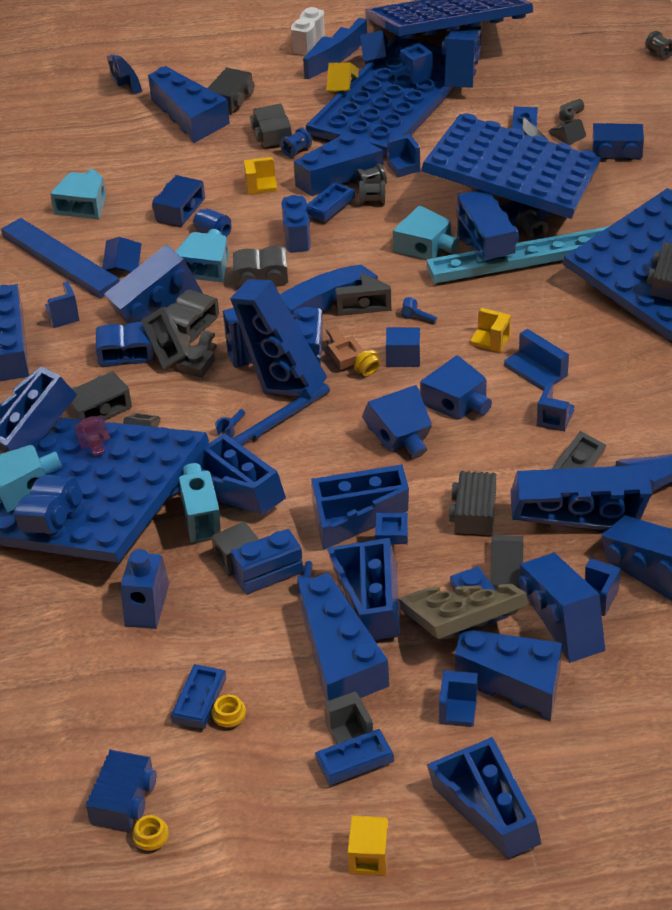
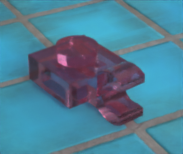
[74,415,110,456]

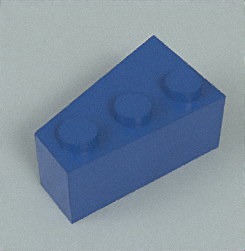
[0,366,77,453]

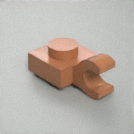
[326,327,364,370]

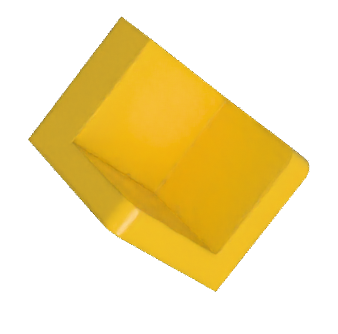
[326,62,359,96]
[244,157,277,195]
[470,308,511,353]
[348,816,388,876]

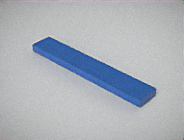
[1,218,120,298]

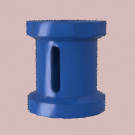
[280,128,312,158]

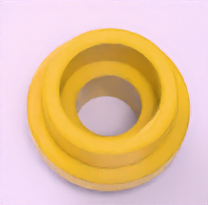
[354,350,381,377]
[212,694,246,727]
[132,815,169,851]

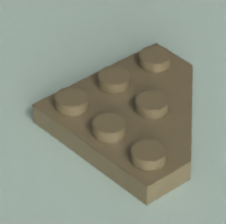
[398,584,529,639]

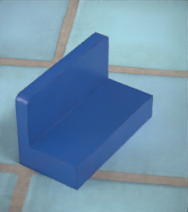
[504,328,569,391]

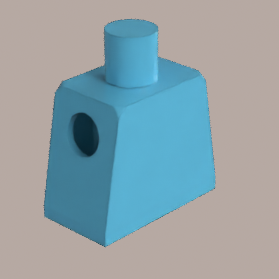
[50,169,106,219]
[393,205,459,260]
[176,229,229,283]
[0,445,63,513]
[179,463,221,543]

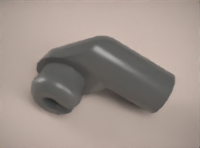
[559,99,584,122]

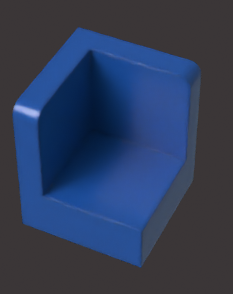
[360,30,389,65]
[400,43,433,84]
[387,134,420,177]
[102,237,142,273]
[45,281,80,328]
[386,327,420,367]
[537,383,574,432]
[375,513,408,544]
[585,558,621,616]
[439,670,478,727]

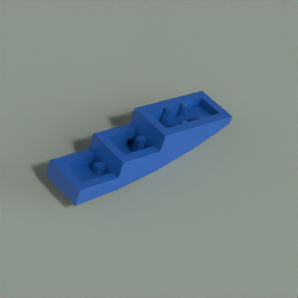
[303,18,367,79]
[280,264,378,315]

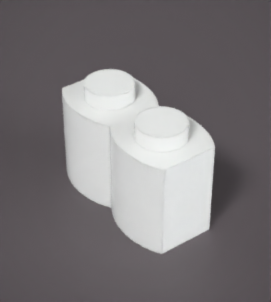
[291,7,325,56]

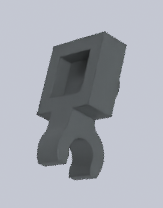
[176,331,217,378]

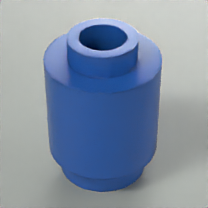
[193,208,232,237]

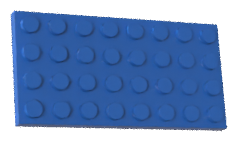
[306,36,475,156]

